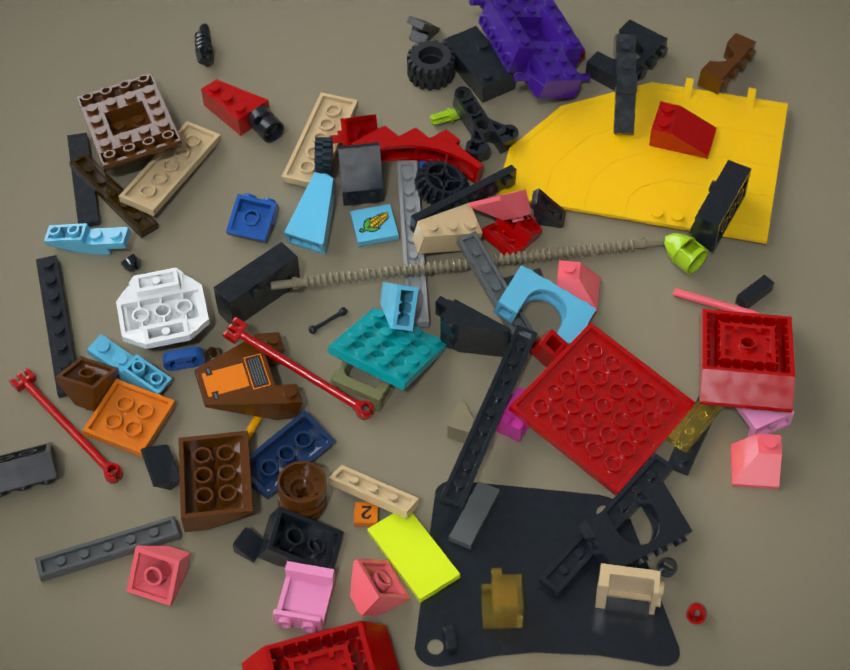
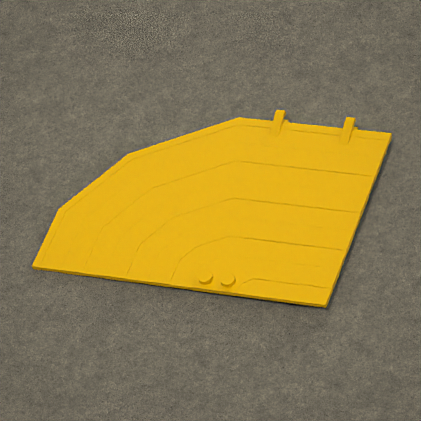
[496,78,788,244]

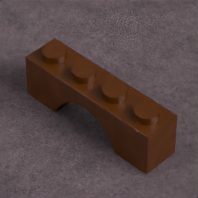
[697,33,756,94]

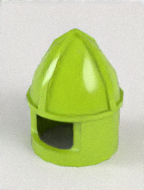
[664,233,709,275]

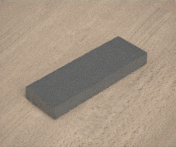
[449,481,500,550]

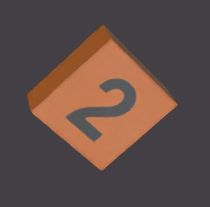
[354,502,379,527]

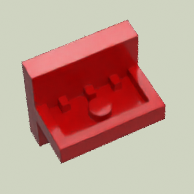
[330,114,378,146]

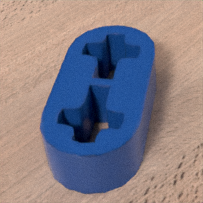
[162,346,205,371]

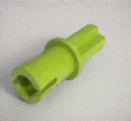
[430,108,460,126]

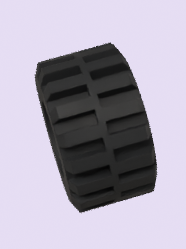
[407,40,455,91]

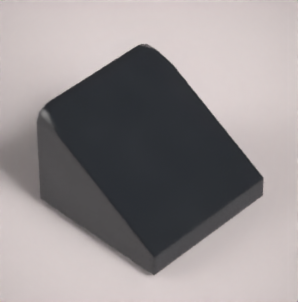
[233,527,262,563]

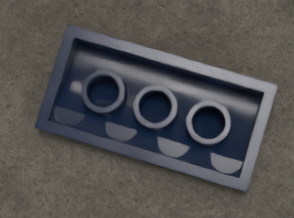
[250,410,336,499]

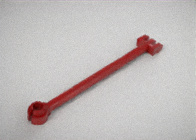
[222,317,374,420]
[9,368,123,484]

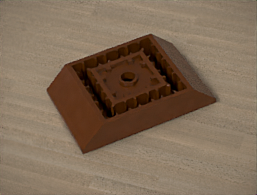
[77,73,182,172]

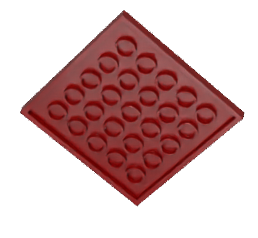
[508,322,697,496]

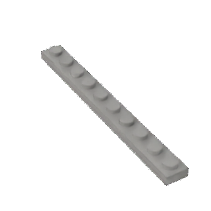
[397,160,429,327]

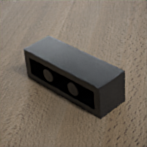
[735,274,774,309]

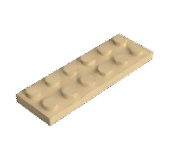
[282,92,358,187]
[119,121,221,216]

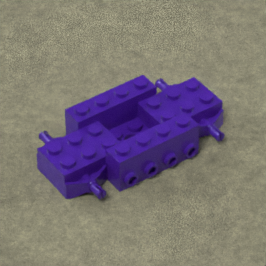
[469,0,590,99]

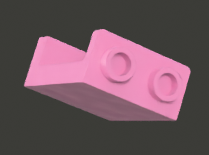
[735,407,795,437]
[273,561,336,633]

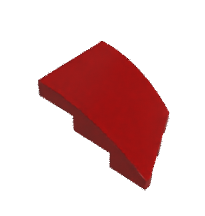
[482,214,543,255]

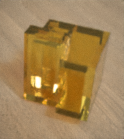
[481,568,524,629]

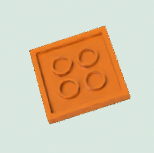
[82,379,176,458]

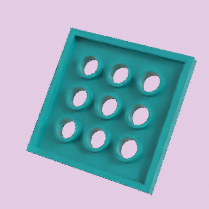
[327,307,447,390]

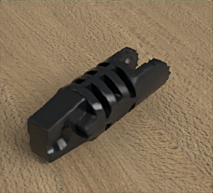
[194,24,212,66]

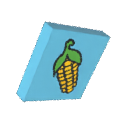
[350,204,399,247]

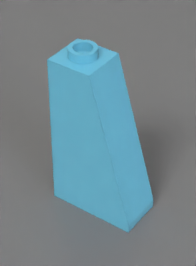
[284,172,336,255]

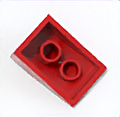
[649,101,717,159]

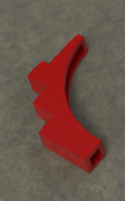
[350,125,484,183]

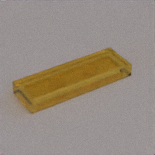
[667,400,724,453]

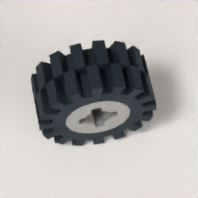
[314,137,333,174]

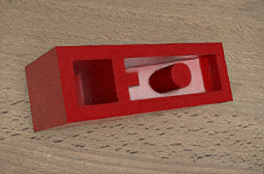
[530,329,569,367]

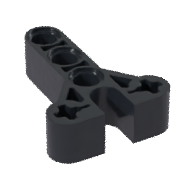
[453,86,518,162]

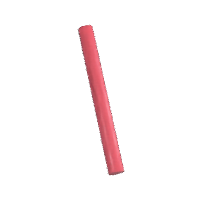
[673,288,759,314]

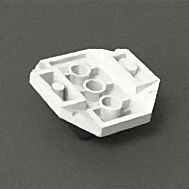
[116,268,210,349]

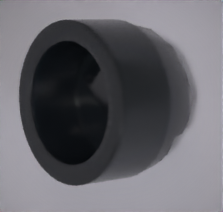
[121,254,140,272]
[657,557,678,578]

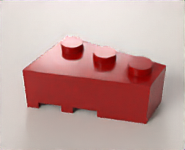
[201,79,270,136]

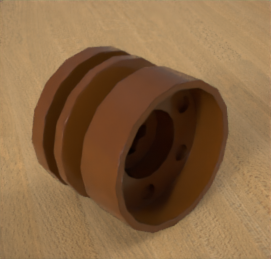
[277,461,327,520]

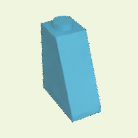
[380,282,419,331]

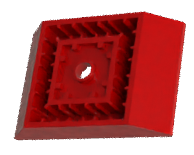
[699,309,795,413]
[241,621,399,670]

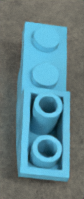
[44,223,131,255]
[87,334,172,395]

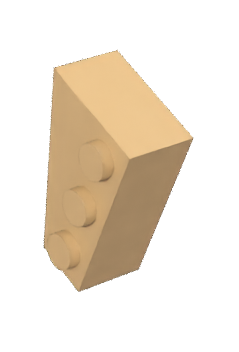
[412,203,482,254]

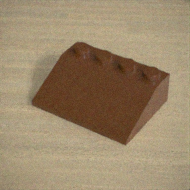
[178,431,253,532]

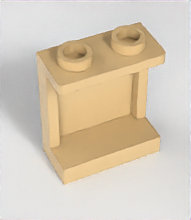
[595,563,664,615]

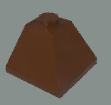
[55,356,119,411]

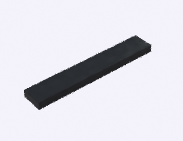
[67,132,100,227]

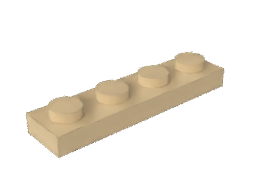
[328,465,419,519]

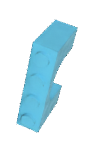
[493,265,596,344]

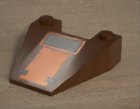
[195,332,303,420]

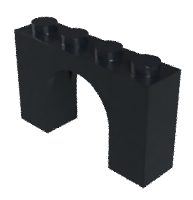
[586,19,668,91]
[579,482,692,567]

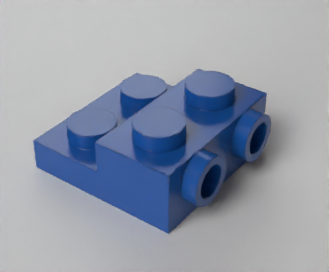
[226,193,280,243]

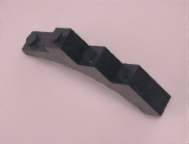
[613,34,638,134]

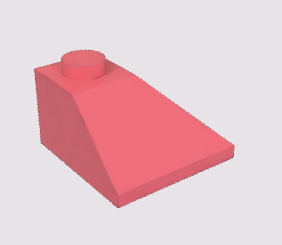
[469,189,531,223]
[554,260,600,314]
[730,434,782,489]
[126,545,191,606]
[350,559,410,616]

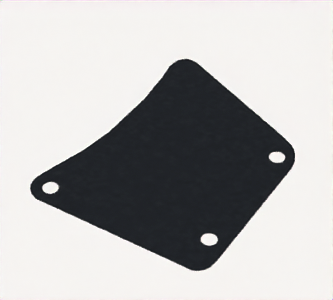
[414,482,680,667]

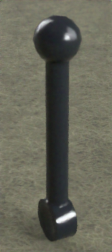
[308,307,348,334]

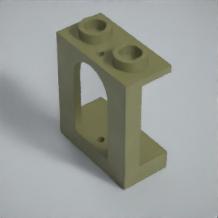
[331,357,396,413]

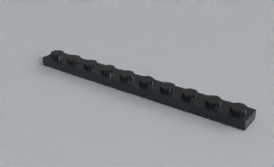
[438,325,538,512]

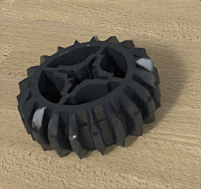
[414,159,469,206]

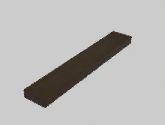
[69,153,158,238]

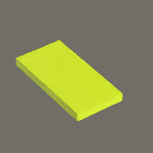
[367,513,460,603]

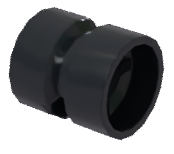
[248,106,284,143]

